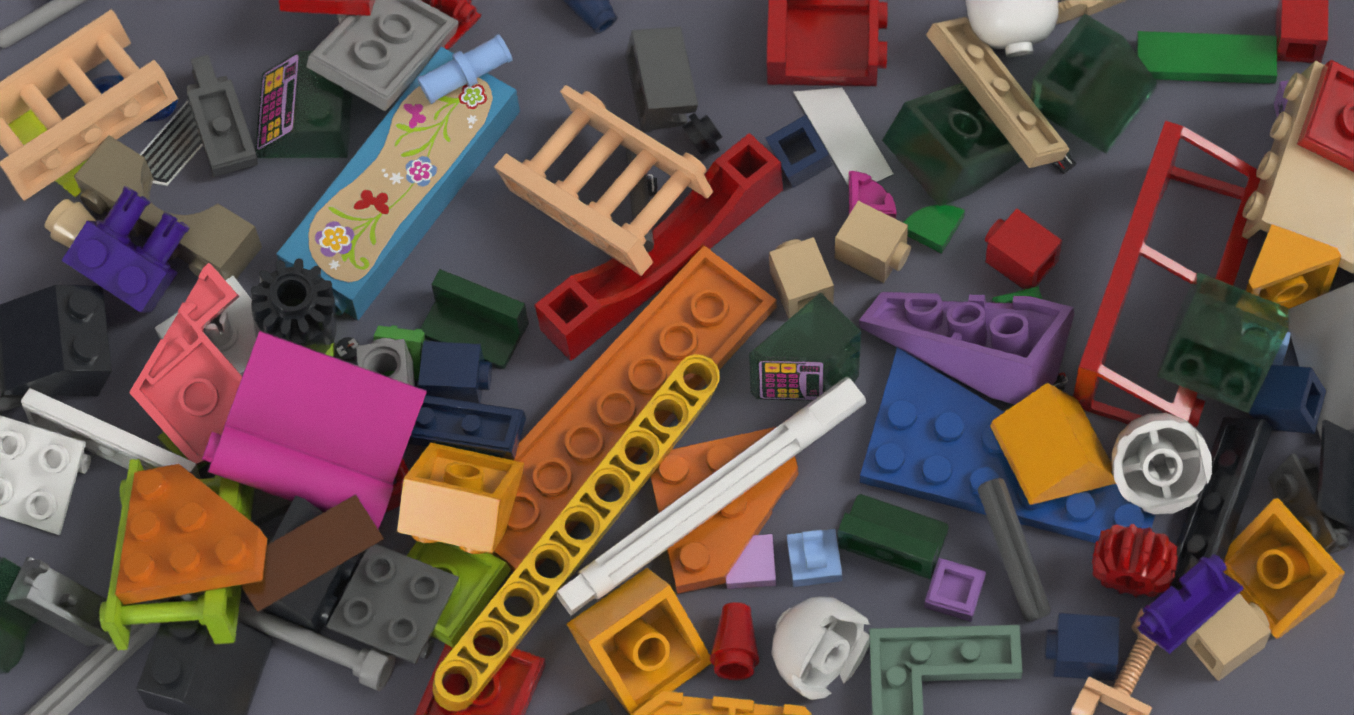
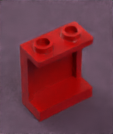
[767,0,888,86]

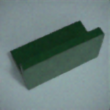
[420,269,529,369]
[838,494,949,579]

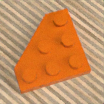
[645,427,798,594]
[115,464,267,605]

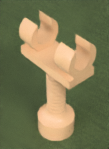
[1071,608,1157,715]

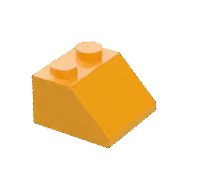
[397,442,524,554]
[566,568,711,715]

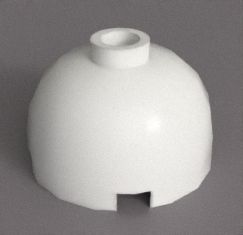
[965,0,1058,57]
[1112,413,1212,514]
[772,596,870,700]

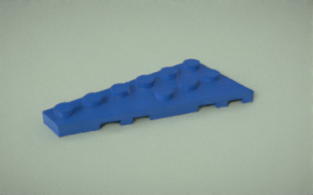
[860,347,1155,543]

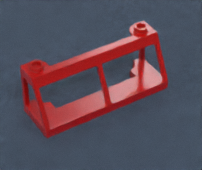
[1073,121,1261,428]

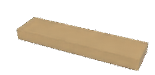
[926,17,1070,168]

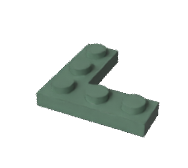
[869,625,1023,715]

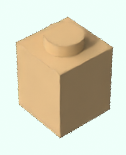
[835,201,911,283]
[769,237,834,320]
[1186,593,1271,681]

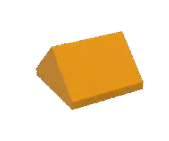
[1236,224,1342,330]
[990,382,1116,505]
[1223,498,1345,639]

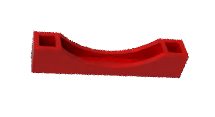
[535,133,783,361]

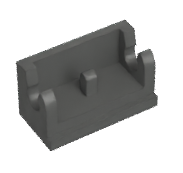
[625,27,698,132]
[5,557,112,647]

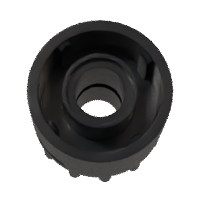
[251,258,336,354]

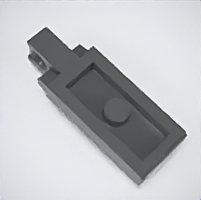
[186,55,258,177]

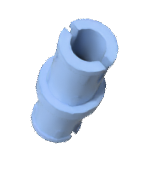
[417,34,513,104]

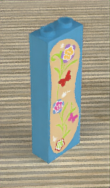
[276,46,520,320]

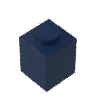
[765,115,833,188]
[418,341,492,403]
[1243,363,1326,434]
[1045,613,1120,681]

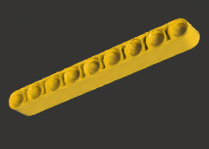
[432,354,720,711]

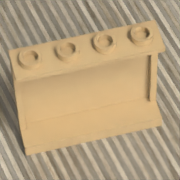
[1242,61,1354,274]

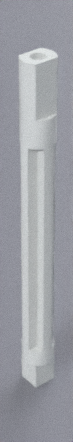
[556,376,866,615]

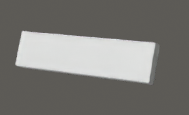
[21,388,201,479]

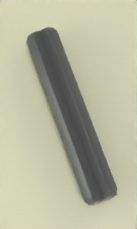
[978,478,1051,622]

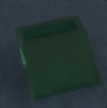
[1030,13,1158,154]
[1157,272,1289,413]

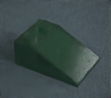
[882,82,1023,206]

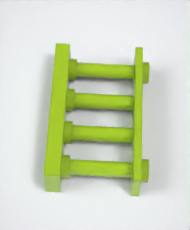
[100,459,255,650]

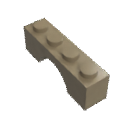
[74,135,262,281]

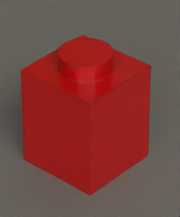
[1275,0,1329,63]
[985,208,1062,290]

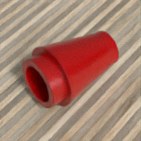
[710,602,760,680]

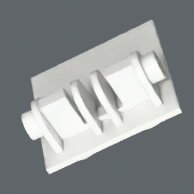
[0,415,91,535]

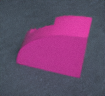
[848,171,896,219]

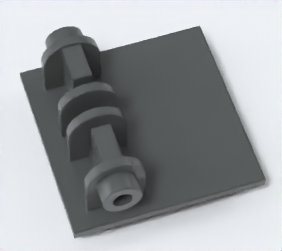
[327,544,459,664]

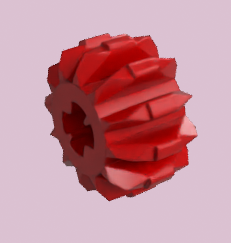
[1092,524,1178,598]

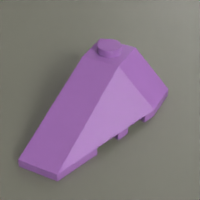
[859,292,1074,405]

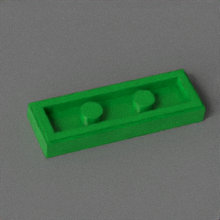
[1136,31,1277,84]

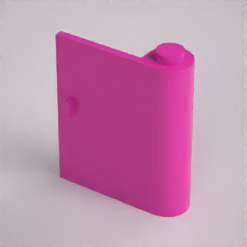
[202,330,427,528]

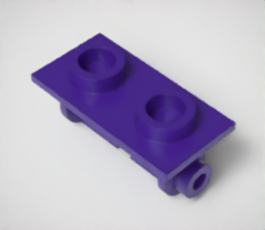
[1137,554,1244,654]

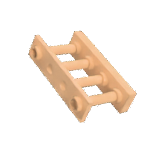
[0,9,178,201]
[494,85,713,276]

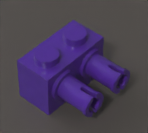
[61,186,190,313]

